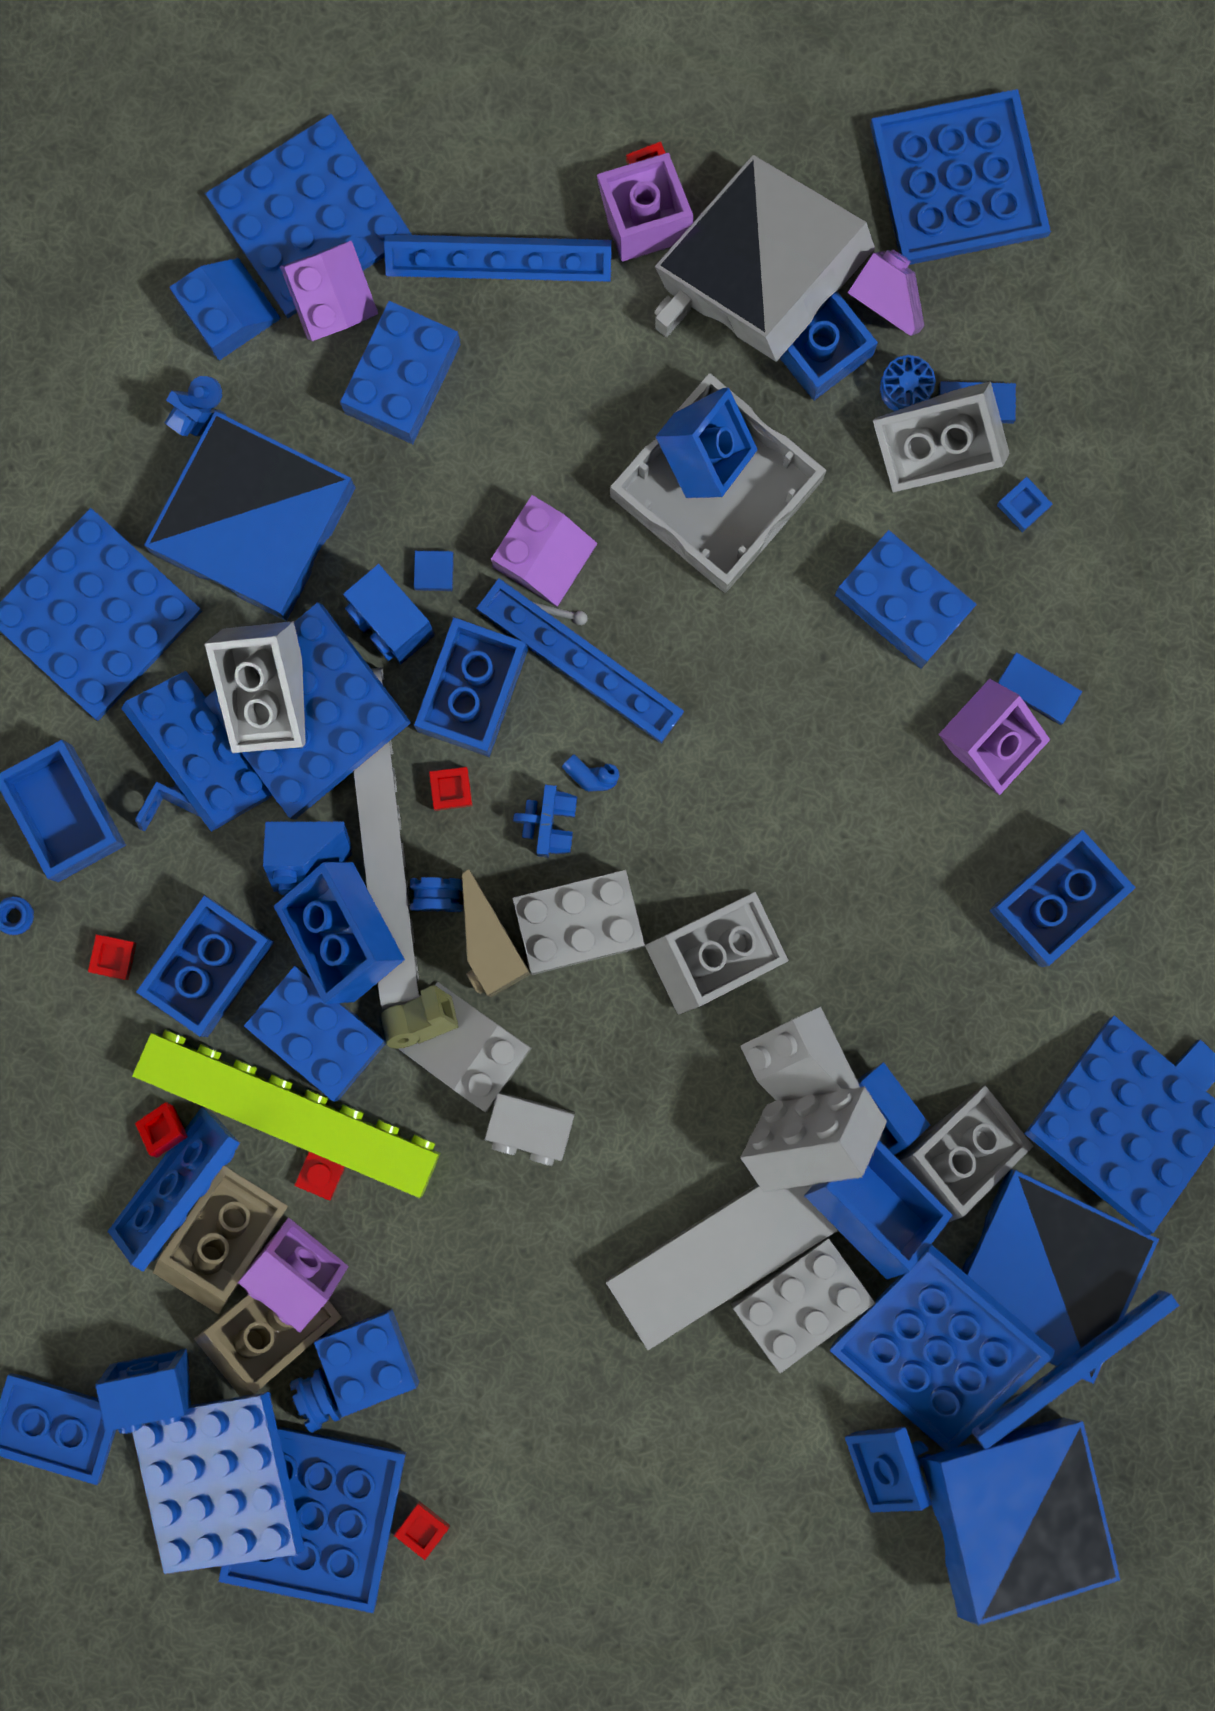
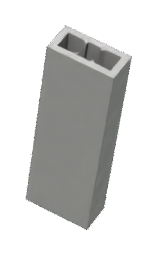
[606,1184,838,1350]

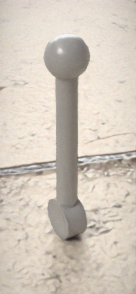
[533,602,588,626]

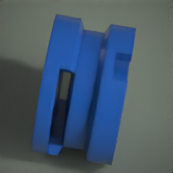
[879,355,936,411]
[410,877,463,912]
[290,1368,342,1433]

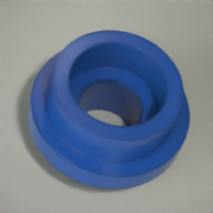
[0,897,34,935]

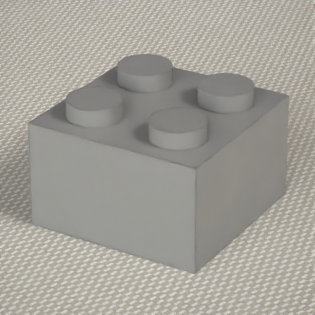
[485,1092,575,1166]

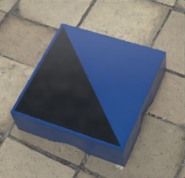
[144,411,356,621]
[962,1169,1159,1384]
[922,1418,1120,1625]

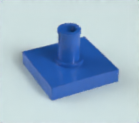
[845,1427,932,1513]

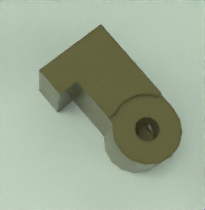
[381,985,459,1049]

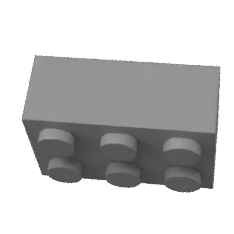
[513,870,645,975]
[740,1087,887,1192]
[731,1237,875,1374]

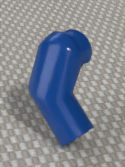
[561,754,620,792]

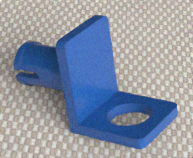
[135,782,200,832]

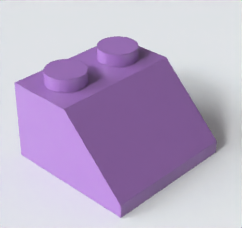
[597,153,693,262]
[280,240,378,341]
[848,249,924,336]
[491,495,597,607]
[938,679,1050,795]
[238,1218,348,1332]

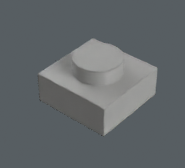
[654,290,692,338]

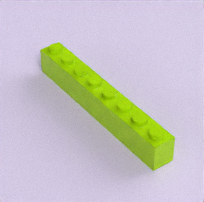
[132,1029,441,1198]

